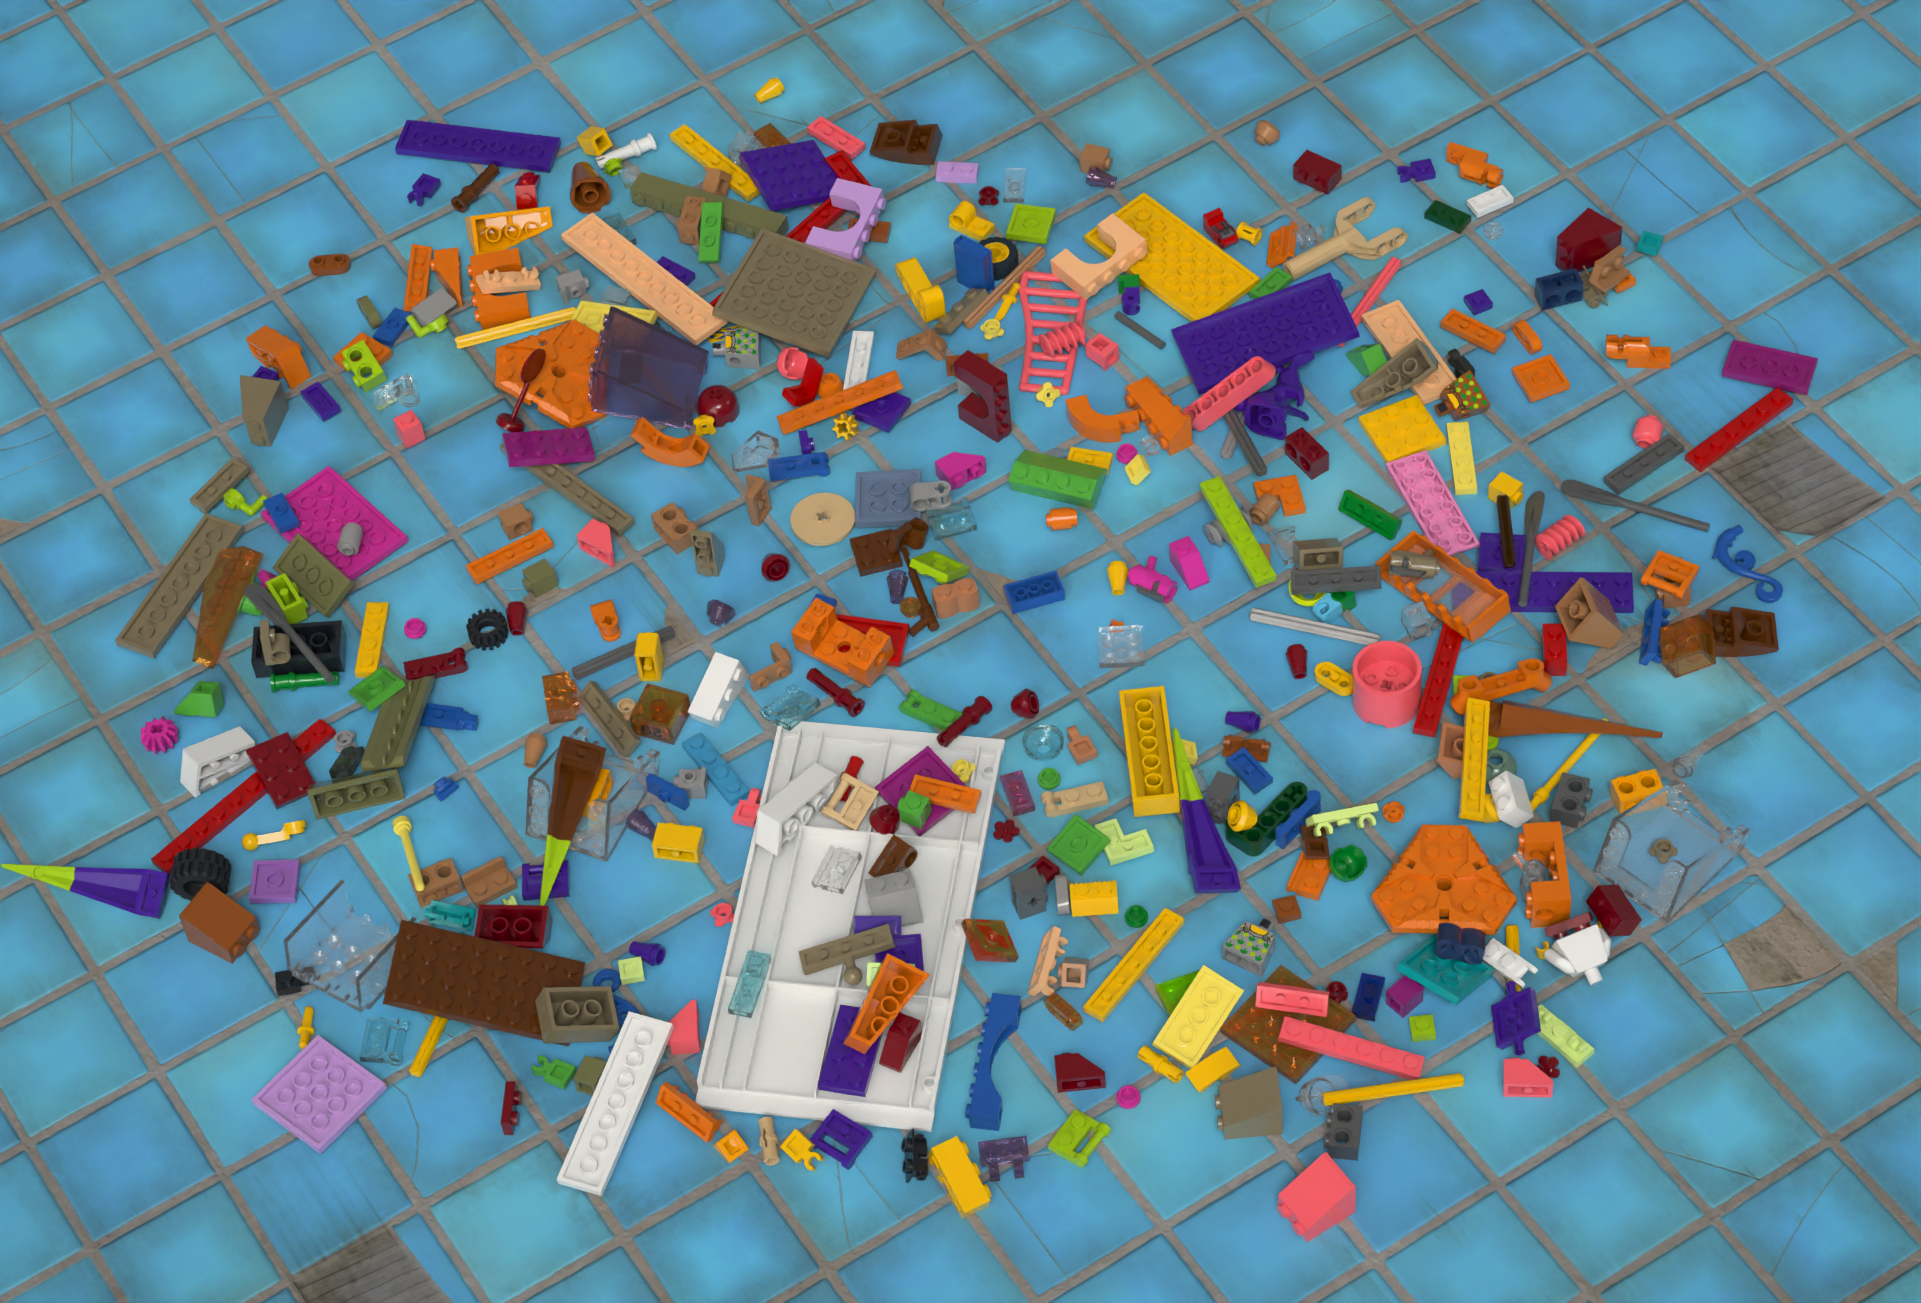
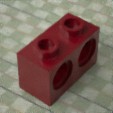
[1285,427,1329,480]

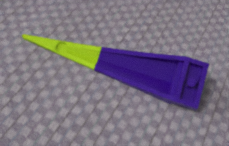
[1172,727,1241,894]
[1,864,171,919]

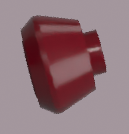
[761,553,790,582]
[1011,688,1039,719]
[869,805,900,835]

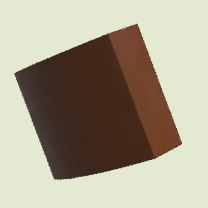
[870,120,943,165]
[1701,606,1779,657]

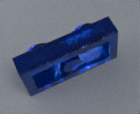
[1351,973,1385,1022]

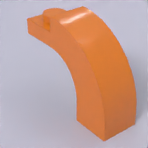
[1065,395,1140,443]
[631,417,710,467]

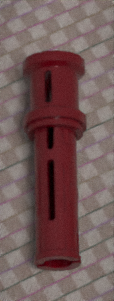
[806,668,865,717]
[937,696,992,747]

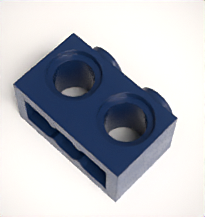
[1535,268,1584,311]

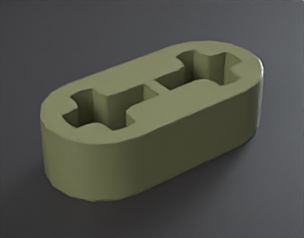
[356,295,382,330]

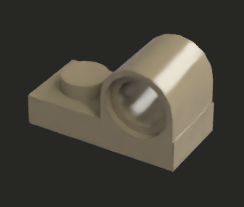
[260,620,291,666]

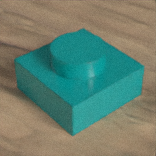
[1636,231,1664,256]

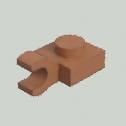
[1066,725,1098,765]

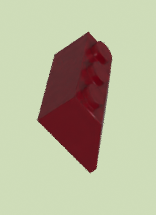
[474,904,552,948]

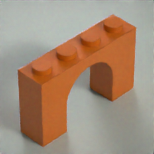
[467,247,531,330]

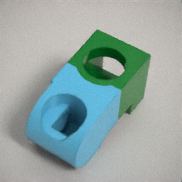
[1312,591,1357,624]

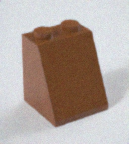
[179,882,260,964]

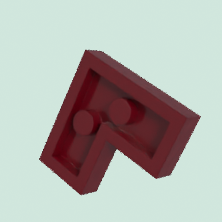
[1544,912,1594,940]

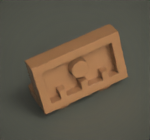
[1589,245,1630,292]
[745,474,772,527]
[461,856,518,908]

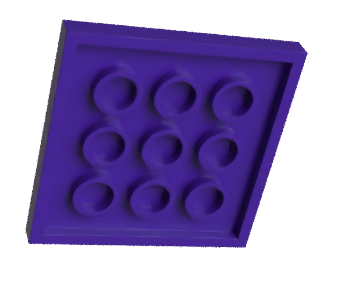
[739,140,838,211]

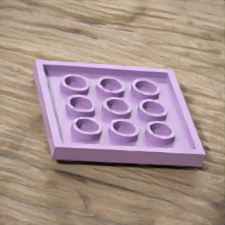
[251,1035,387,1154]

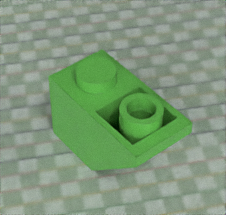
[174,681,224,718]

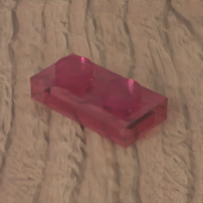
[1000,770,1035,817]

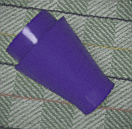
[1225,711,1261,733]
[629,941,665,966]

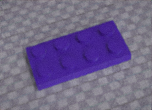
[818,1004,883,1097]

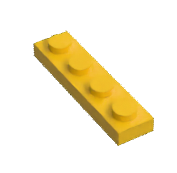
[354,602,390,678]

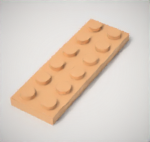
[1361,300,1456,405]

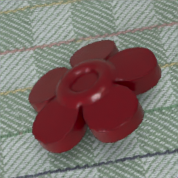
[993,819,1020,843]
[1537,1055,1560,1079]

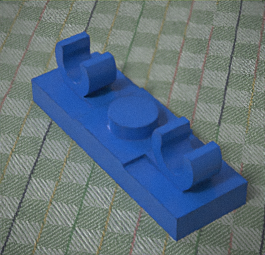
[1639,598,1670,666]

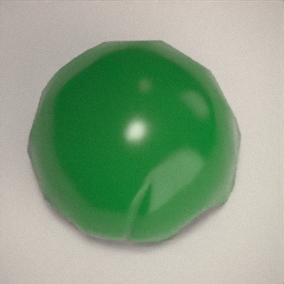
[1329,845,1367,882]

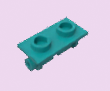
[425,900,475,931]

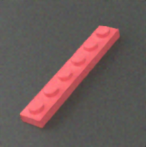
[1278,1016,1425,1080]

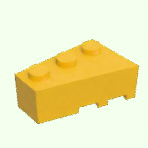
[928,1136,992,1219]

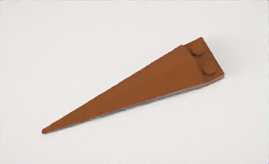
[1488,700,1663,738]

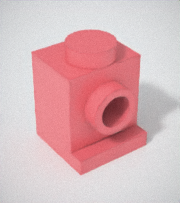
[1085,333,1119,371]

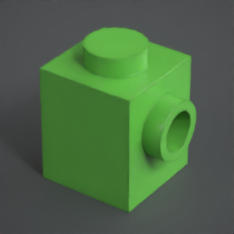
[897,790,932,830]

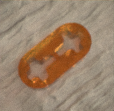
[1044,993,1083,1031]

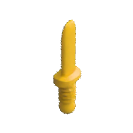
[994,283,1020,321]
[297,1006,315,1049]

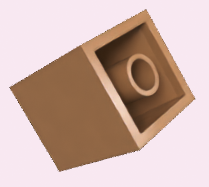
[1555,577,1624,648]

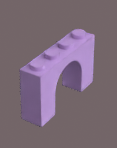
[805,178,886,262]

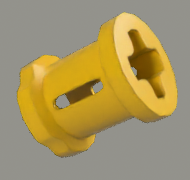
[1236,221,1263,246]

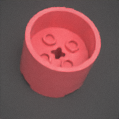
[1352,641,1422,728]

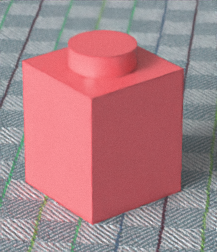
[393,410,425,449]

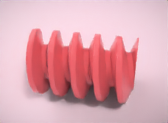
[1039,320,1086,358]
[1535,515,1586,560]

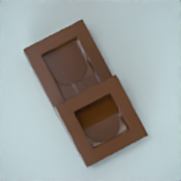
[1300,825,1329,859]

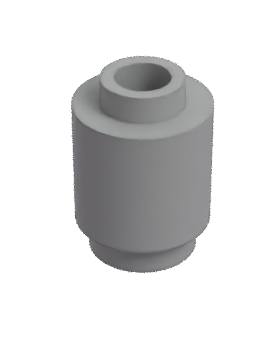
[337,523,363,556]

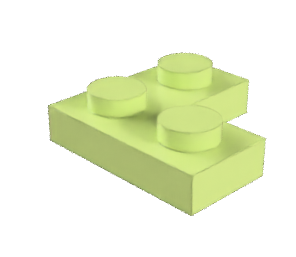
[1094,818,1154,866]

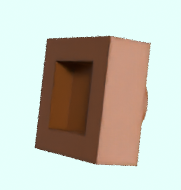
[1272,895,1301,924]

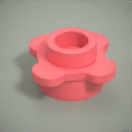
[710,903,735,927]

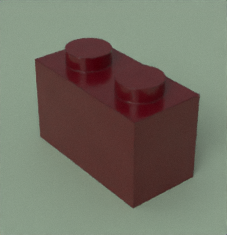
[1293,150,1342,195]
[1586,885,1642,937]

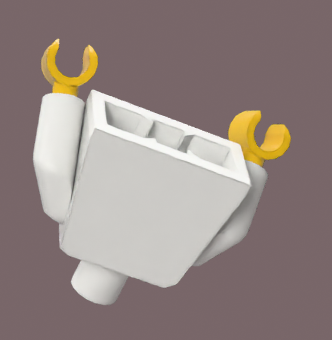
[1535,921,1611,986]

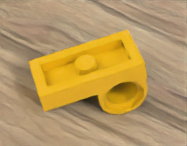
[949,201,995,241]

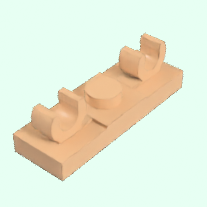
[476,266,541,294]
[1027,926,1068,996]

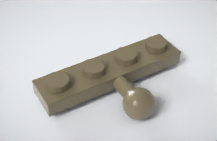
[799,924,895,986]

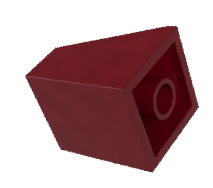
[1555,207,1622,273]

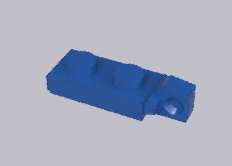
[419,703,479,730]

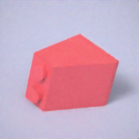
[1277,1152,1356,1242]

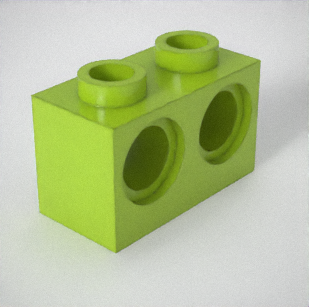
[341,340,387,393]

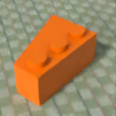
[245,325,312,390]

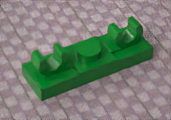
[1338,489,1403,540]

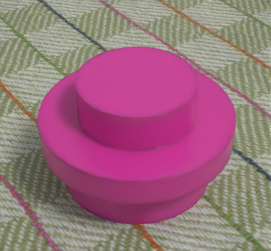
[1116,443,1138,464]
[404,618,426,639]
[1116,1085,1141,1109]

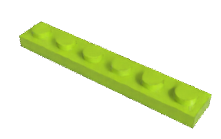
[1200,476,1277,588]

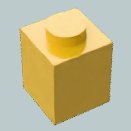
[576,126,613,156]
[1488,471,1524,510]

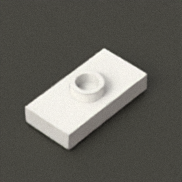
[1467,185,1514,218]

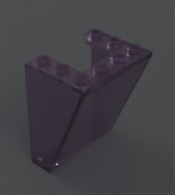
[588,306,709,430]

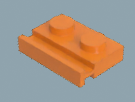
[1266,221,1298,269]
[1286,850,1331,901]

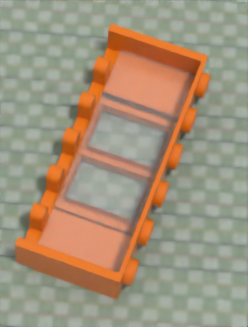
[1375,530,1511,643]

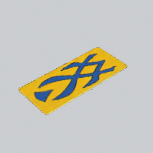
[708,325,743,343]

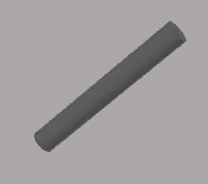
[1114,311,1166,350]

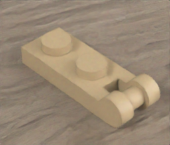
[1041,781,1109,818]

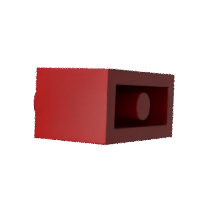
[1542,623,1567,676]

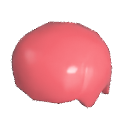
[777,347,808,380]

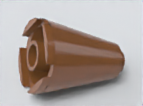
[570,162,611,214]

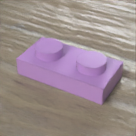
[936,161,979,184]

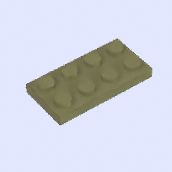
[272,533,355,618]

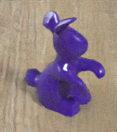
[1234,353,1315,440]

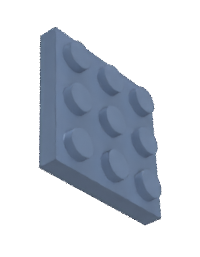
[855,469,921,528]

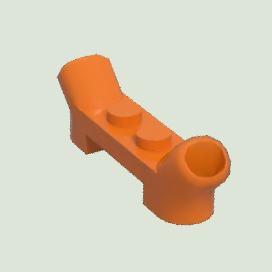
[1450,658,1552,715]

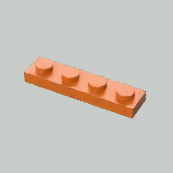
[403,244,432,312]
[465,528,554,585]

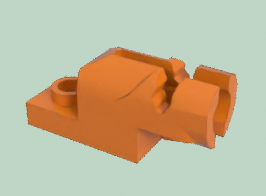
[1446,142,1504,189]
[1606,335,1671,369]

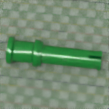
[270,671,339,693]

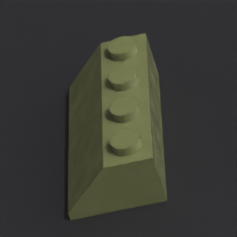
[307,767,405,820]

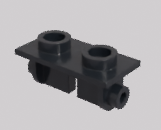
[901,1129,928,1183]

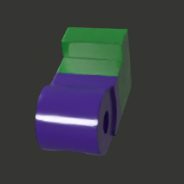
[1118,274,1140,316]

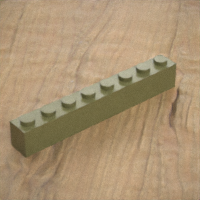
[630,172,789,239]

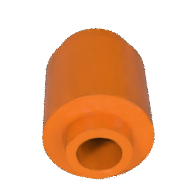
[1046,507,1078,531]

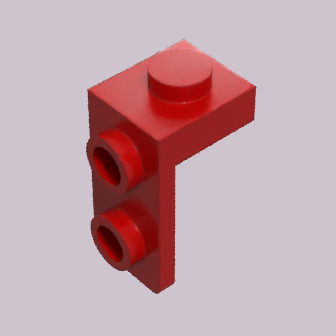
[515,172,541,210]
[782,357,824,407]

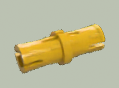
[1137,1045,1184,1084]

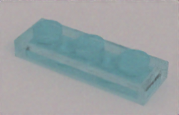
[728,950,772,1018]

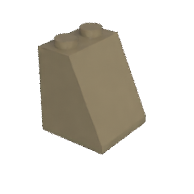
[240,375,289,447]
[1214,1067,1283,1140]

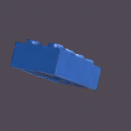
[1003,571,1065,614]

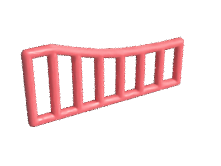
[1019,271,1088,395]

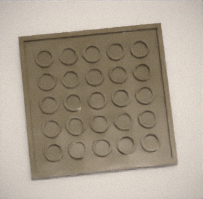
[712,228,877,358]

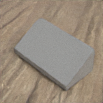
[410,288,457,327]

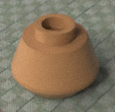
[1254,120,1281,146]

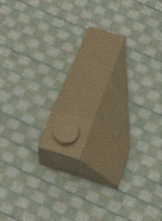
[1350,338,1438,408]

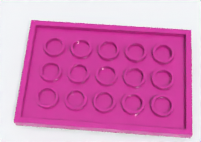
[261,466,408,581]

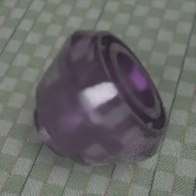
[707,599,736,627]

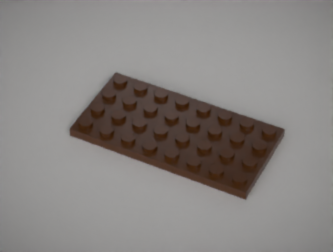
[382,920,585,1046]

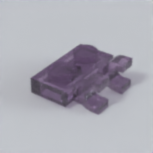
[978,1136,1030,1182]

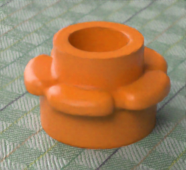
[1382,801,1405,823]

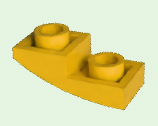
[1185,1047,1241,1093]

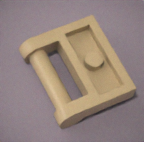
[820,773,879,830]

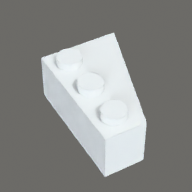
[688,652,750,728]
[180,726,255,798]

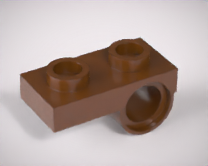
[887,517,929,554]

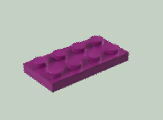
[1722,340,1818,395]
[502,427,594,467]

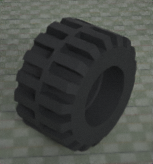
[170,848,231,901]

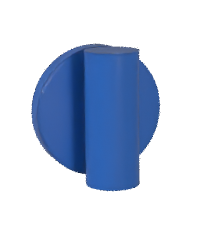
[433,776,459,802]

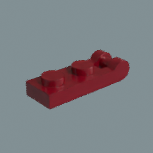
[403,648,468,680]

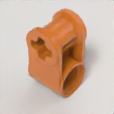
[590,599,621,642]

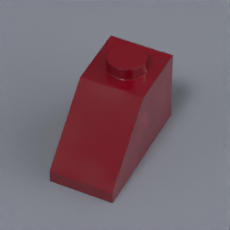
[879,1012,922,1073]
[1054,1053,1106,1093]

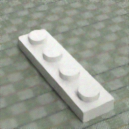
[843,331,875,390]

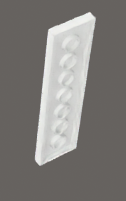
[556,1011,674,1197]

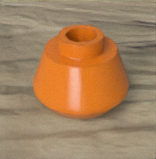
[817,373,844,398]

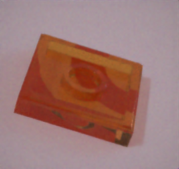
[961,919,1019,962]

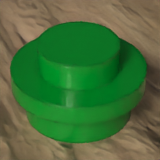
[1125,905,1148,928]

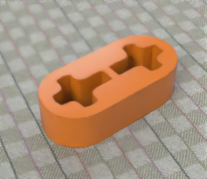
[1512,319,1543,355]

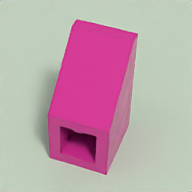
[935,452,986,491]

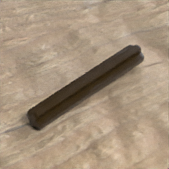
[1497,495,1516,568]

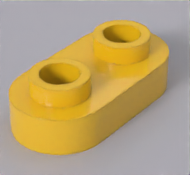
[1314,662,1353,696]

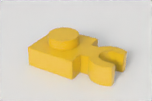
[780,1128,824,1171]

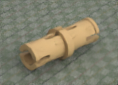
[758,1116,779,1165]

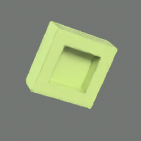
[618,956,645,985]

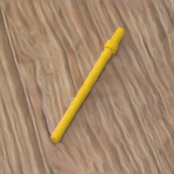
[1530,718,1608,812]

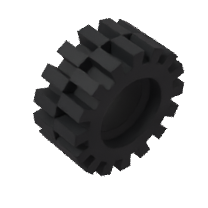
[466,609,509,651]

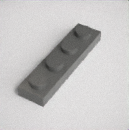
[1604,433,1684,495]
[1291,565,1382,595]

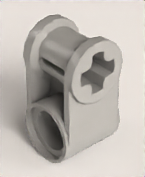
[909,480,952,512]

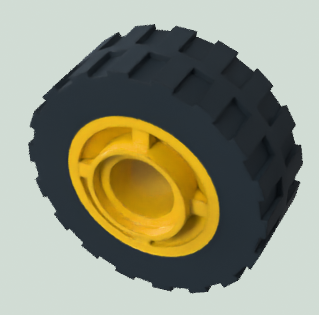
[979,237,1019,280]

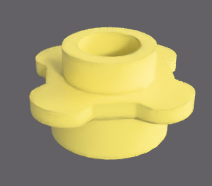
[980,319,1004,340]
[1036,382,1060,407]
[951,759,976,783]

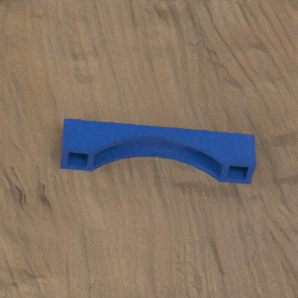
[966,993,1022,1131]

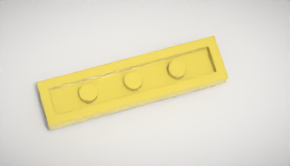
[1446,421,1477,495]

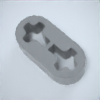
[1055,874,1070,915]

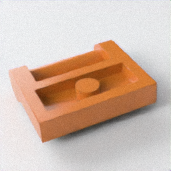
[1641,550,1700,600]

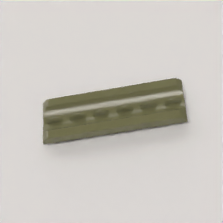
[361,676,435,772]

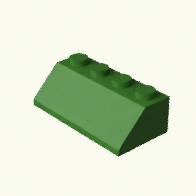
[1008,450,1107,510]

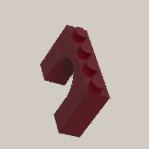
[953,350,1012,443]

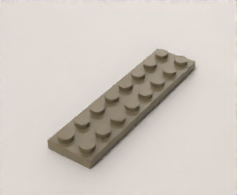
[115,513,244,658]

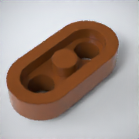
[309,254,351,276]

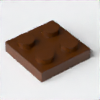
[849,529,903,577]

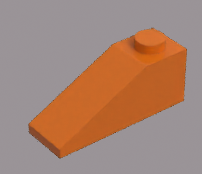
[430,247,463,307]

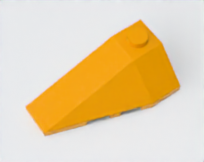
[465,206,553,255]

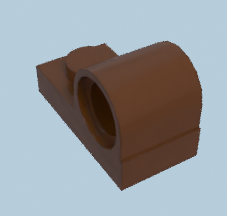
[868,834,918,877]

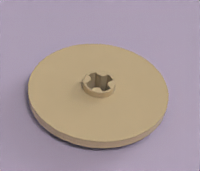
[790,493,855,546]

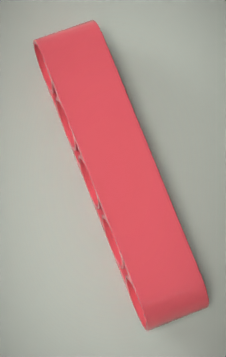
[1182,356,1276,431]

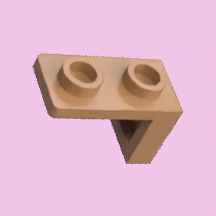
[677,196,706,245]
[896,328,947,361]
[749,642,792,692]

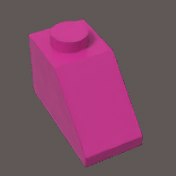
[1169,536,1209,591]

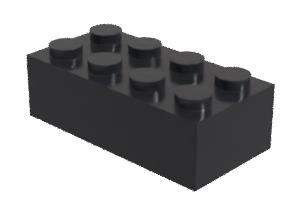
[251,620,346,678]

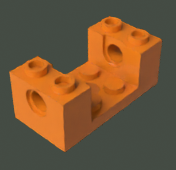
[791,598,894,688]
[1517,821,1571,928]

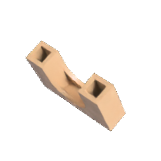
[1050,213,1148,300]

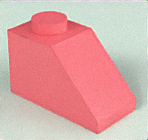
[576,518,616,567]
[667,1000,700,1055]
[1503,1058,1553,1098]

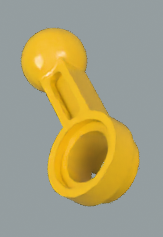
[241,820,306,851]

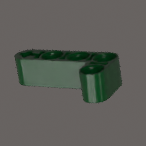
[1225,782,1307,857]

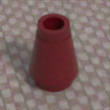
[505,601,528,636]
[1285,644,1308,679]

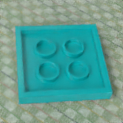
[1397,934,1495,1005]

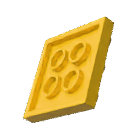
[1358,395,1446,464]

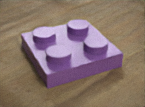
[249,859,301,904]

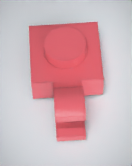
[732,788,762,828]

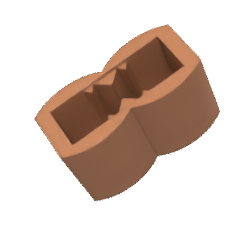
[931,578,980,618]

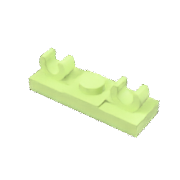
[1305,803,1379,838]
[1537,1004,1594,1067]

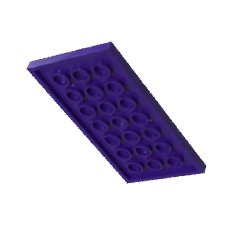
[1171,272,1360,395]

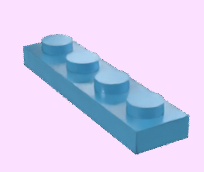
[682,732,750,807]

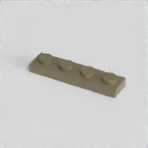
[578,681,641,757]

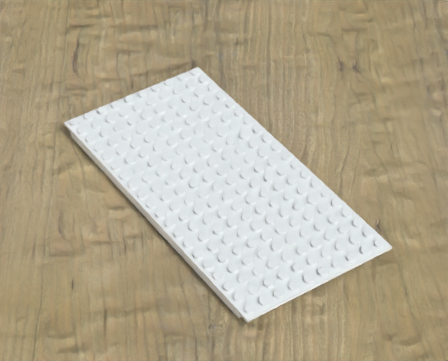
[695,719,1005,1132]

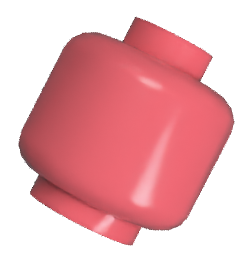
[1632,415,1664,449]

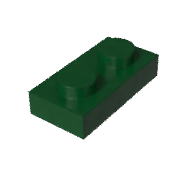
[1424,200,1471,234]

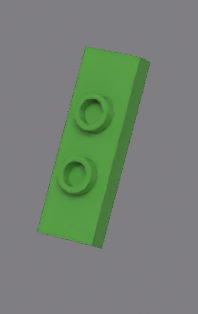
[698,202,724,263]

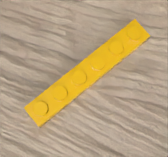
[669,124,760,202]
[1459,697,1490,822]
[1083,908,1185,1023]

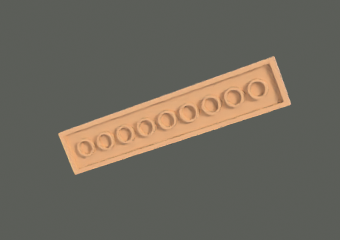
[561,213,728,346]

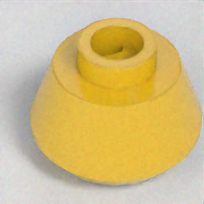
[1482,793,1501,824]
[1227,800,1257,832]

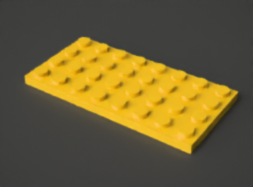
[1084,192,1260,322]

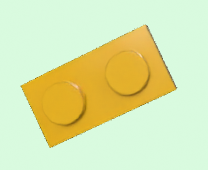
[1067,447,1113,475]

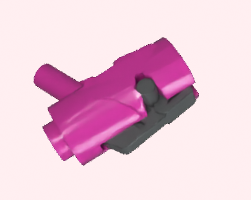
[1127,556,1178,604]

